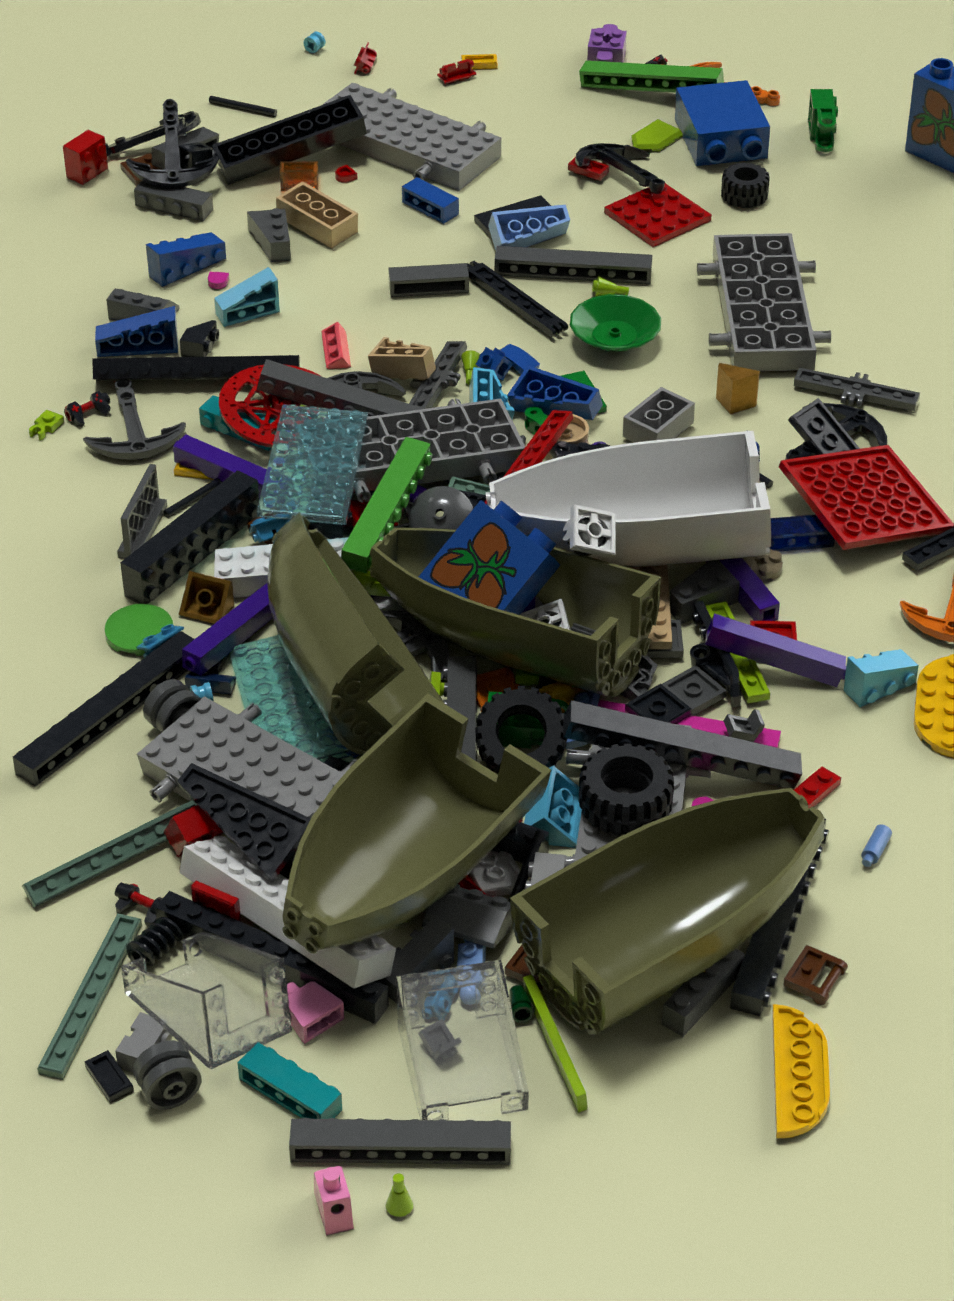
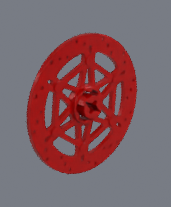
[218,364,344,449]

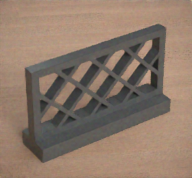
[117,464,167,559]

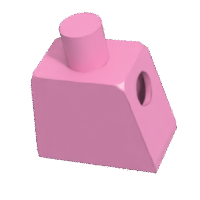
[283,982,344,1044]
[314,1166,354,1235]

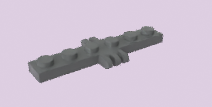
[409,341,467,409]
[794,367,920,411]

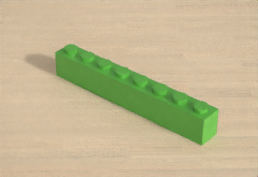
[579,61,724,93]
[341,437,433,573]

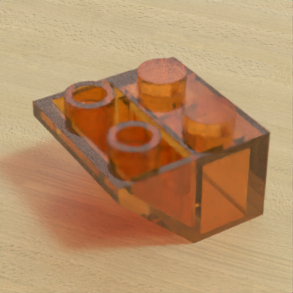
[280,161,319,191]

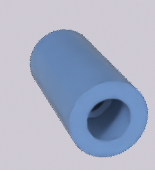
[861,824,892,867]

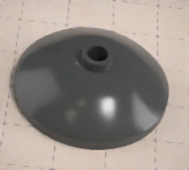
[409,486,473,530]

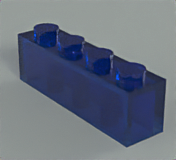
[769,515,835,552]

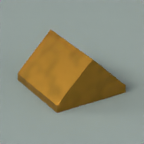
[716,363,760,414]
[179,571,234,624]

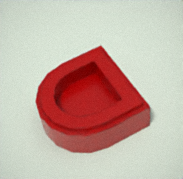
[335,165,358,182]

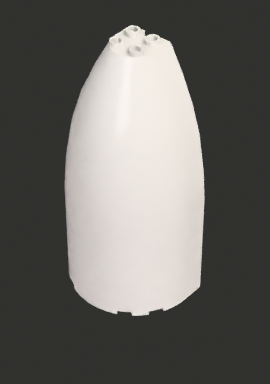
[486,431,771,567]

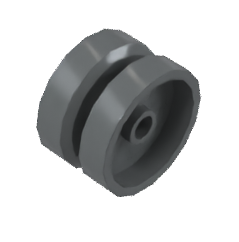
[143,679,201,733]
[132,1040,202,1110]

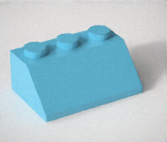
[524,765,582,848]

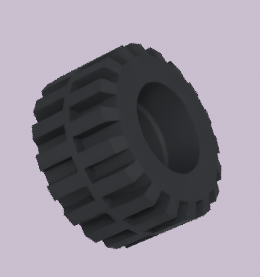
[721,163,770,208]

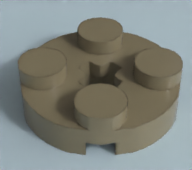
[742,549,783,582]

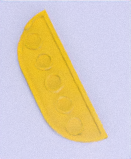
[914,654,954,758]
[772,1004,830,1138]

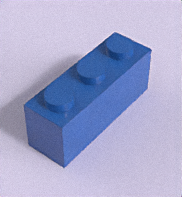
[402,177,459,224]

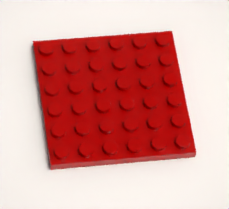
[779,445,954,550]

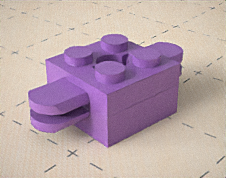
[587,24,627,63]

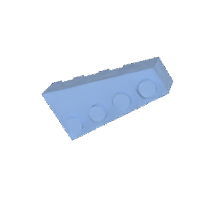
[488,204,570,250]

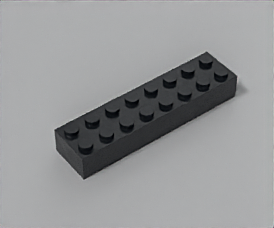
[212,95,367,185]
[120,470,260,604]

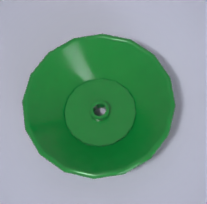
[570,294,661,352]

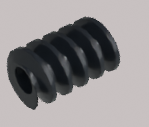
[126,917,184,971]

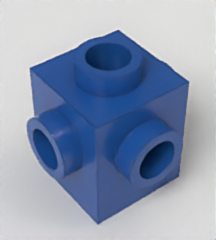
[476,347,513,381]

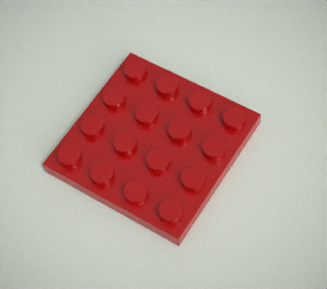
[604,183,712,247]

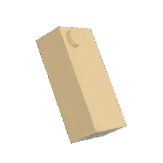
[276,181,358,249]

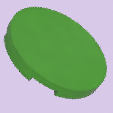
[105,604,173,656]

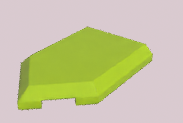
[631,119,683,152]

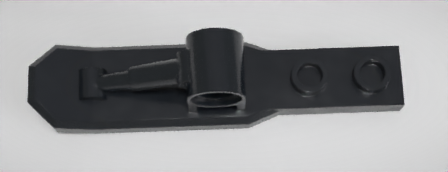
[690,600,741,707]

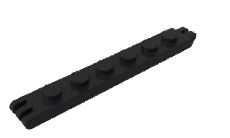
[467,260,569,337]

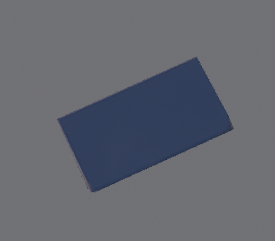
[185,671,236,695]

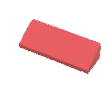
[321,322,351,369]

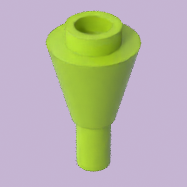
[592,277,629,296]
[461,350,480,385]
[385,1173,413,1217]

